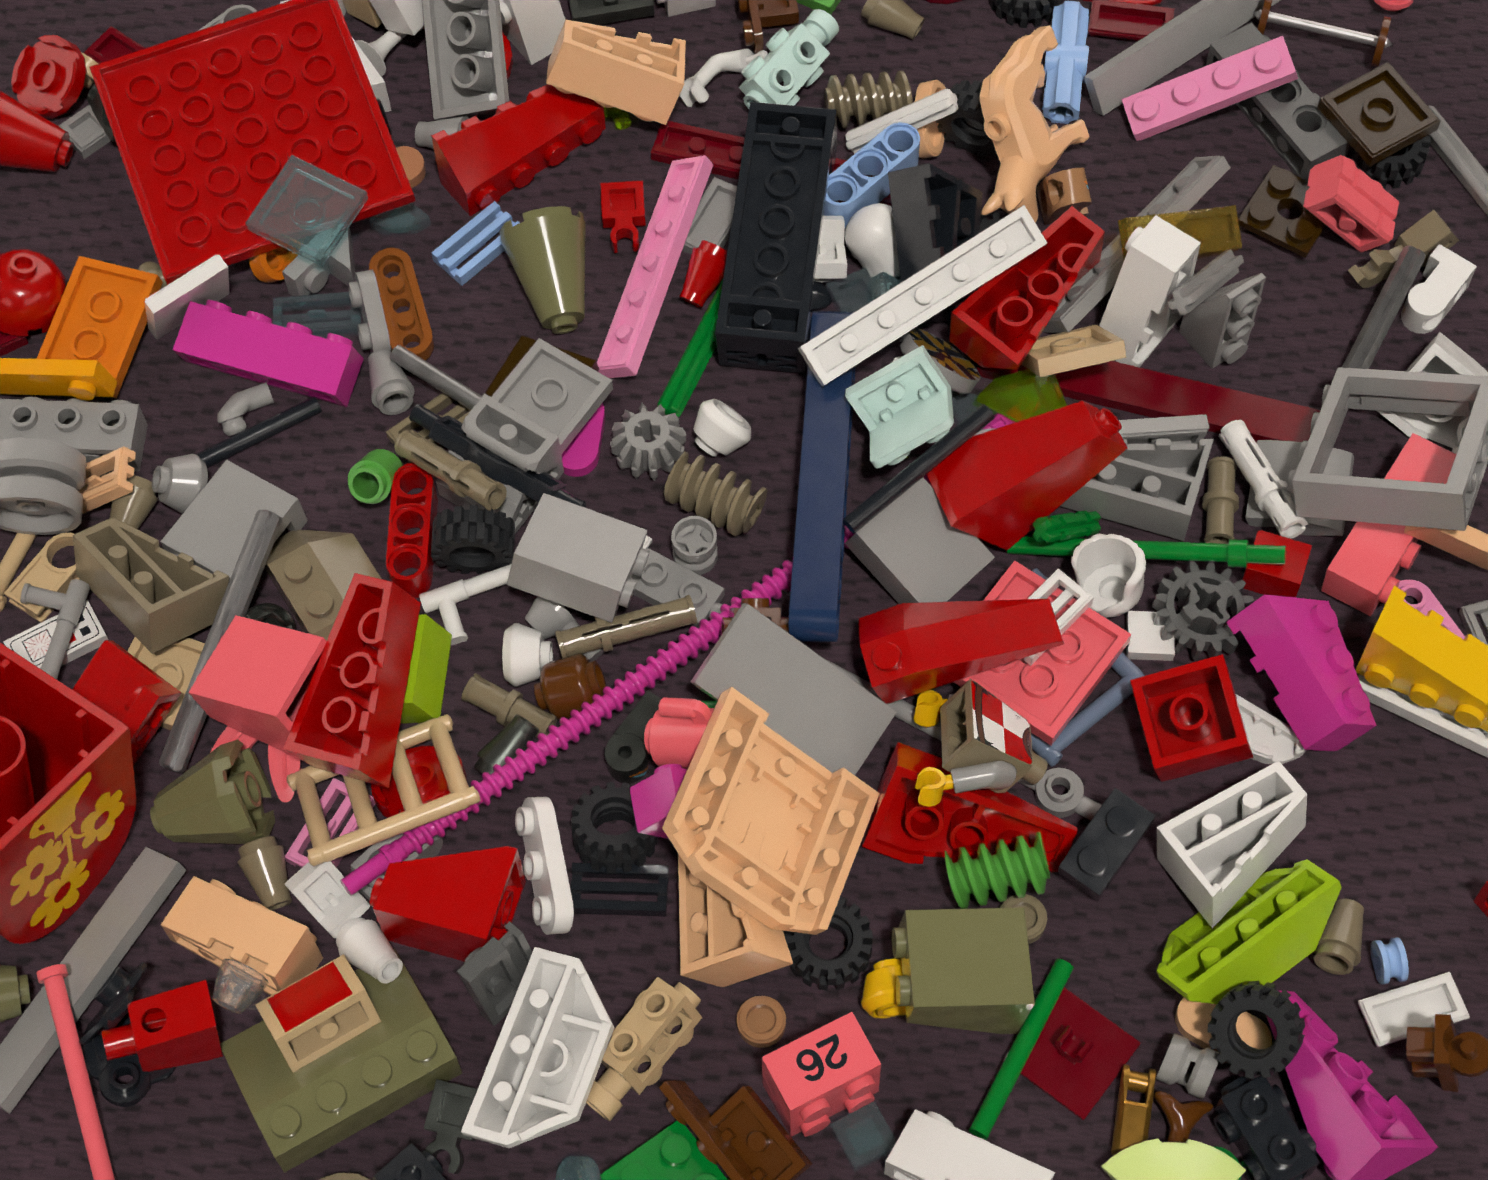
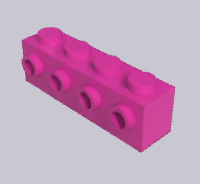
[173,300,364,407]

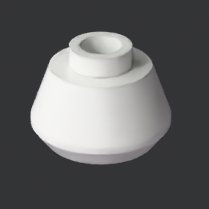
[693,399,751,457]
[502,623,553,687]

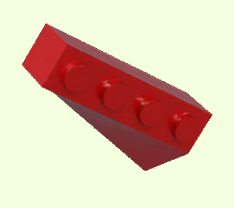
[431,84,606,216]
[950,206,1105,370]

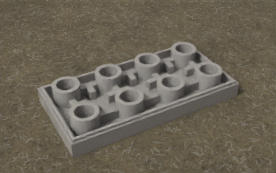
[690,603,897,775]

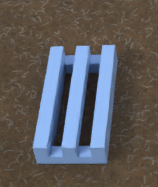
[431,201,519,286]

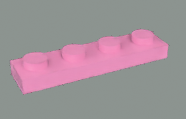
[1121,36,1298,141]

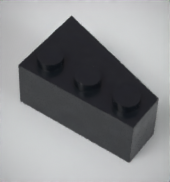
[888,163,983,323]

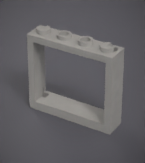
[1287,367,1488,531]

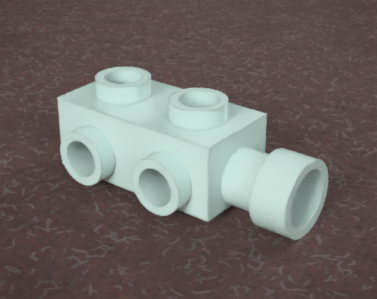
[739,9,839,109]

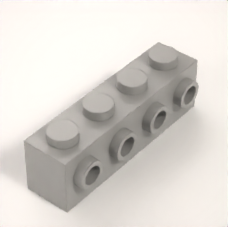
[0,397,148,471]

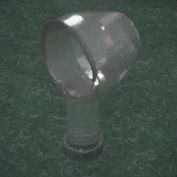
[213,959,268,1014]

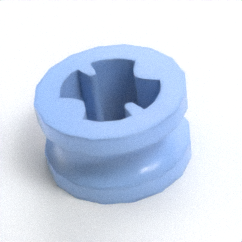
[1370,937,1409,985]

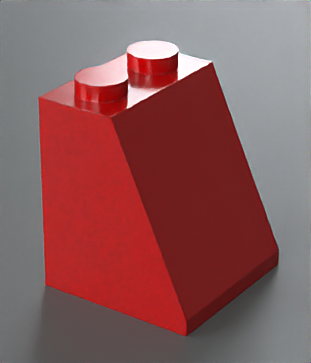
[370,846,526,962]

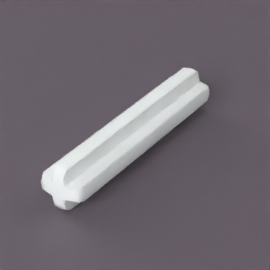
[845,89,958,154]

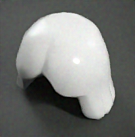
[844,203,900,283]
[1071,533,1146,618]

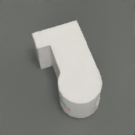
[1401,244,1477,334]

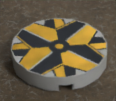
[900,328,981,394]

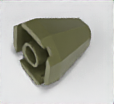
[150,740,275,844]

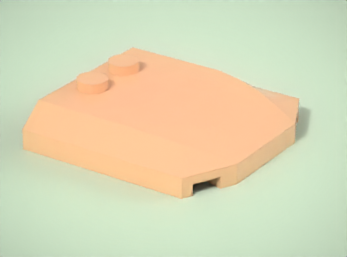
[662,687,880,935]

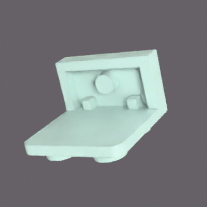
[845,345,954,468]

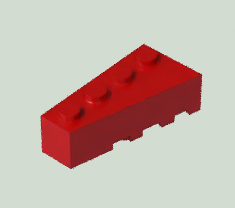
[283,573,421,788]

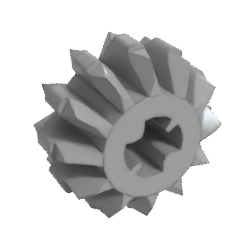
[610,403,686,481]

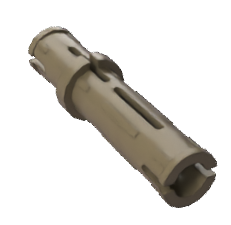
[395,429,507,511]
[555,595,697,658]

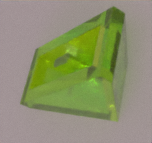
[976,369,1067,422]

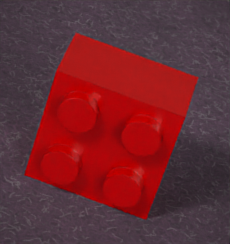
[1130,654,1254,782]

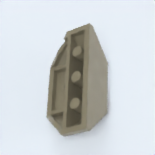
[264,530,381,641]

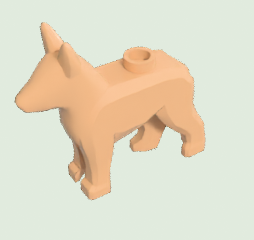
[979,26,1090,223]

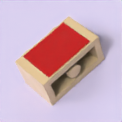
[255,954,382,1073]

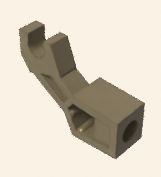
[1348,210,1459,288]

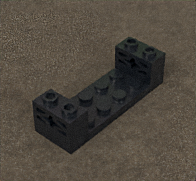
[715,102,837,374]

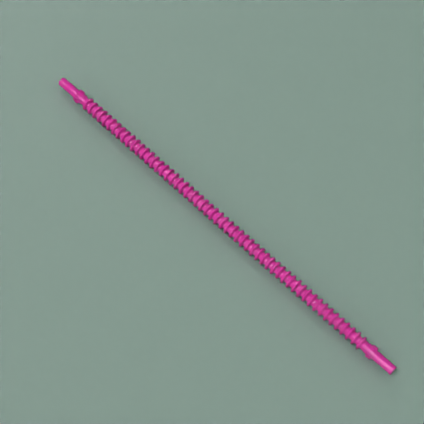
[340,392,1043,896]

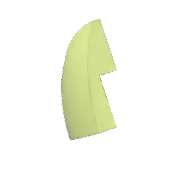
[1100,1139,1246,1180]

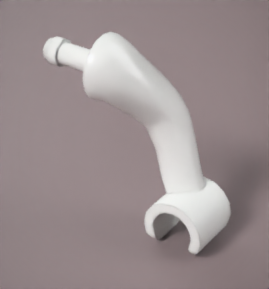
[679,49,768,108]

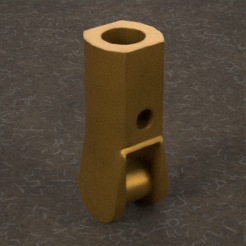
[1111,1064,1156,1155]

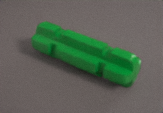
[1032,510,1101,543]

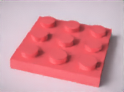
[954,560,1131,746]

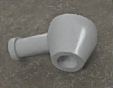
[525,596,604,662]

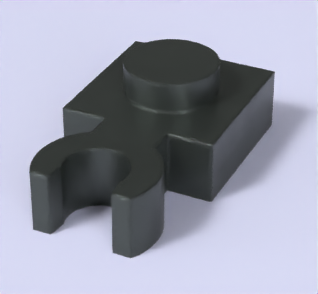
[424,1079,478,1175]

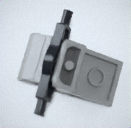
[409,338,613,534]

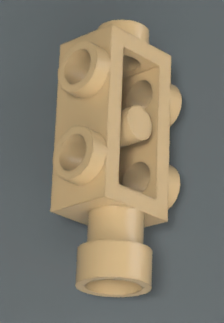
[586,977,702,1122]

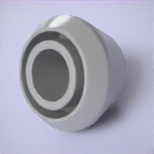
[152,454,208,514]

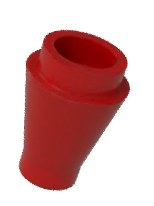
[679,240,728,308]

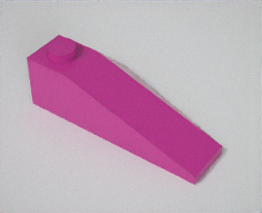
[1266,991,1438,1180]

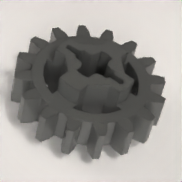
[1152,561,1254,660]

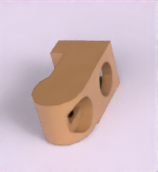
[1036,168,1092,224]

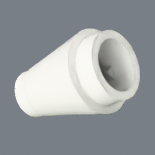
[336,917,403,984]

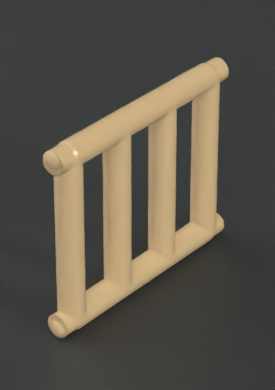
[286,714,480,867]

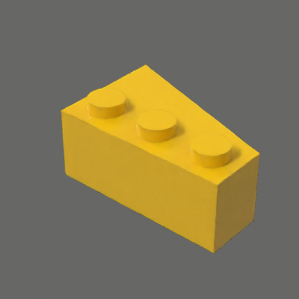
[1355,585,1488,732]

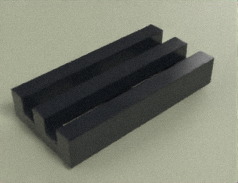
[570,862,669,917]

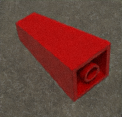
[926,401,1128,550]

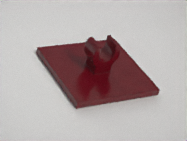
[1002,987,1141,1121]

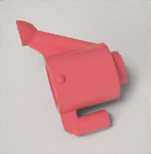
[644,697,714,769]

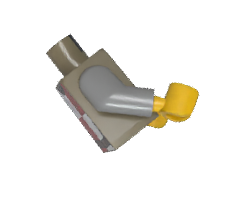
[914,679,1048,807]

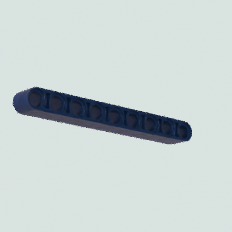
[789,311,856,642]

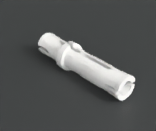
[1219,420,1308,539]

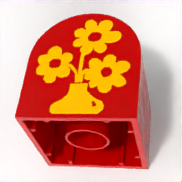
[0,643,136,944]

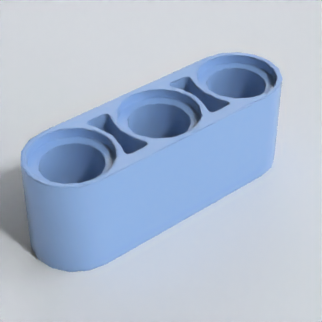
[823,122,920,228]

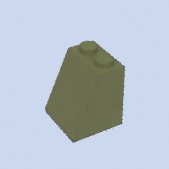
[892,907,1035,1034]

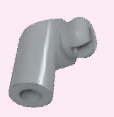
[217,382,274,436]

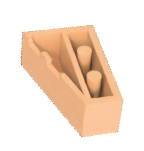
[546,19,686,125]
[678,853,793,987]
[161,876,323,996]

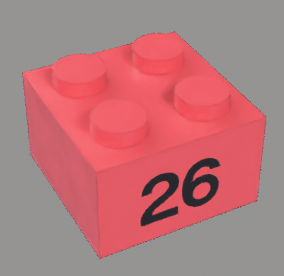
[762,1012,881,1137]

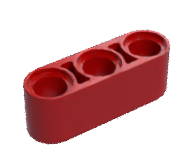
[386,463,438,598]

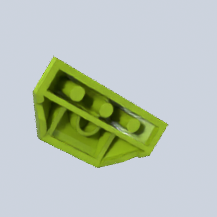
[1157,859,1342,1004]

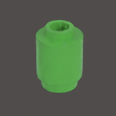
[348,449,403,504]

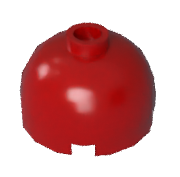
[0,249,66,336]

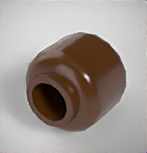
[534,654,606,720]

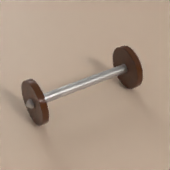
[1254,0,1392,67]

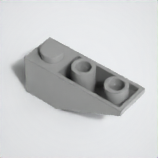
[1179,273,1266,369]

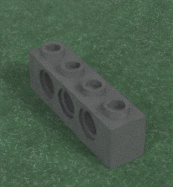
[1206,22,1351,181]

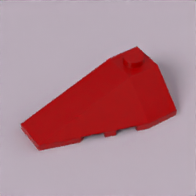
[859,599,1064,704]
[862,742,1078,872]

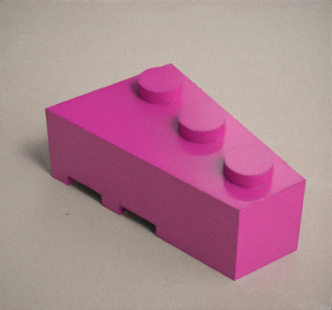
[1226,594,1377,751]

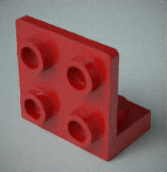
[72,640,182,766]

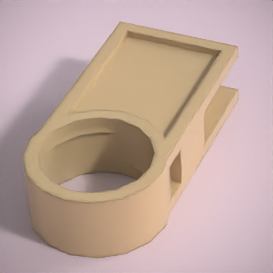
[4,533,80,622]

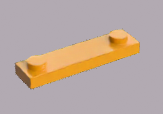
[0,358,117,400]

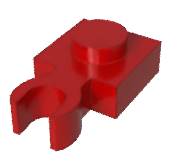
[600,180,646,253]

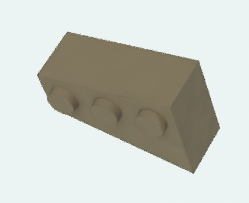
[73,517,229,653]

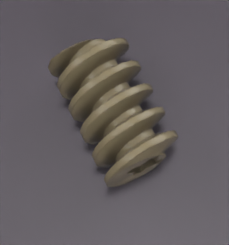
[824,71,913,128]
[664,451,768,536]

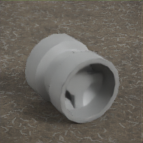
[671,516,718,575]
[1156,1033,1219,1100]

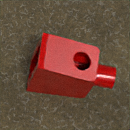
[101,980,223,1072]

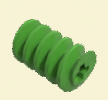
[945,832,1050,909]

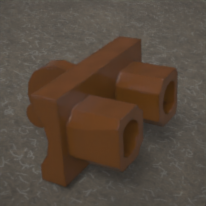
[1406,1014,1488,1092]

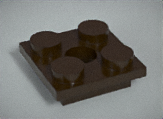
[1237,165,1326,258]

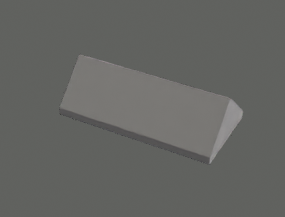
[422,0,509,120]

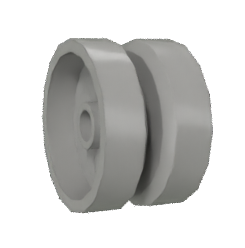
[0,437,87,535]

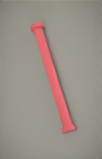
[36,964,115,1180]

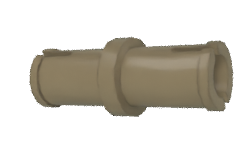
[1202,457,1239,544]
[462,673,557,739]

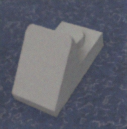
[282,225,355,302]

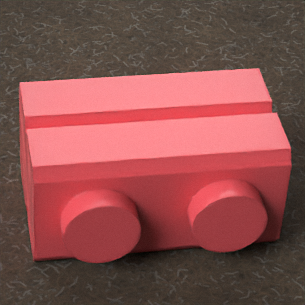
[1303,155,1399,253]

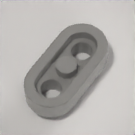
[348,269,391,353]

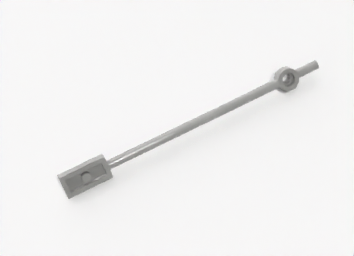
[631,547,1102,821]

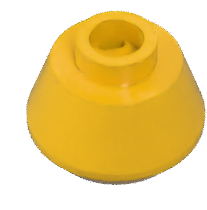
[861,959,906,1019]

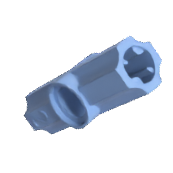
[1042,1,1089,124]

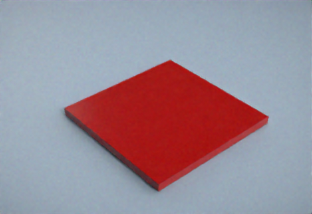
[90,0,415,285]

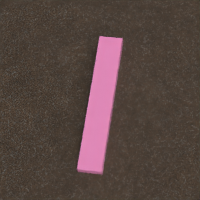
[597,155,714,378]

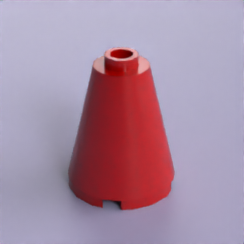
[0,91,74,172]

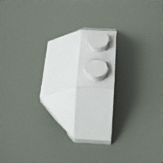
[461,947,615,1148]

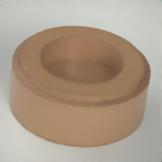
[737,996,786,1048]

